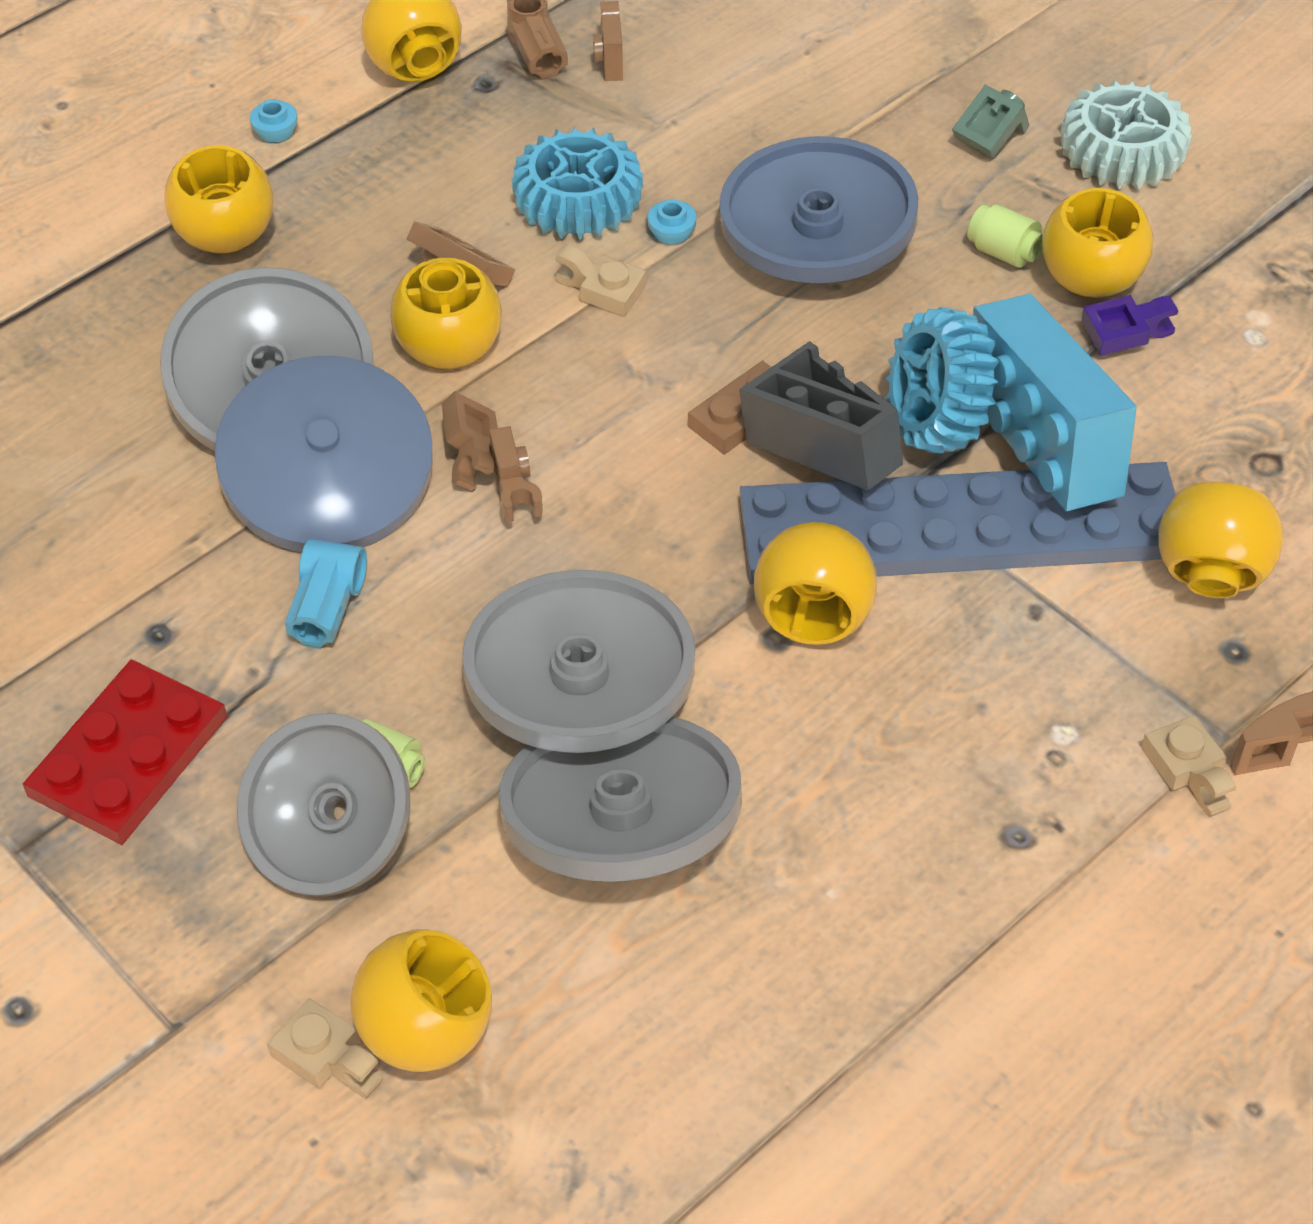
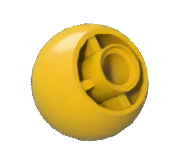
[361,0,462,82]
[164,145,273,254]
[1042,188,1153,298]
[390,258,502,369]
[1159,482,1283,598]
[754,522,877,645]
[350,929,492,1072]

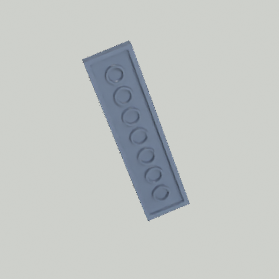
[739,462,1176,584]

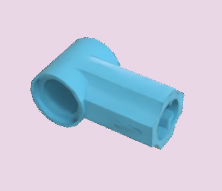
[285,539,367,648]

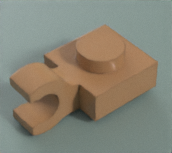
[441,391,497,491]
[489,426,543,522]

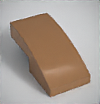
[1230,691,1313,775]

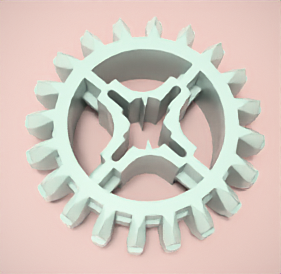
[1060,80,1192,191]

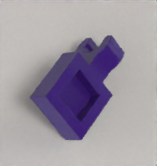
[1081,295,1178,356]

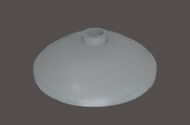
[237,713,410,896]

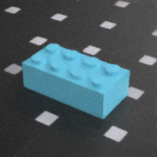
[973,293,1137,511]

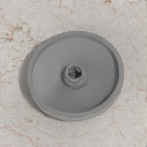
[160,267,373,451]
[463,570,695,753]
[499,717,742,882]

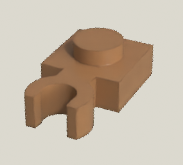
[593,1,623,81]

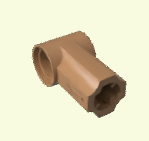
[507,0,568,79]

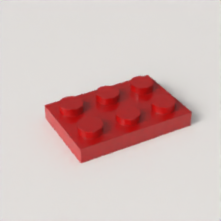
[22,659,227,845]

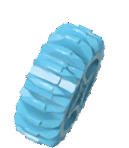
[512,127,643,241]
[885,307,999,453]

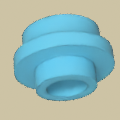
[250,99,298,143]
[648,199,696,245]

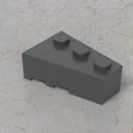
[739,341,903,491]

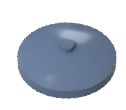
[720,136,918,283]
[215,356,433,553]

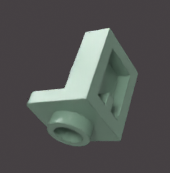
[952,84,1030,159]

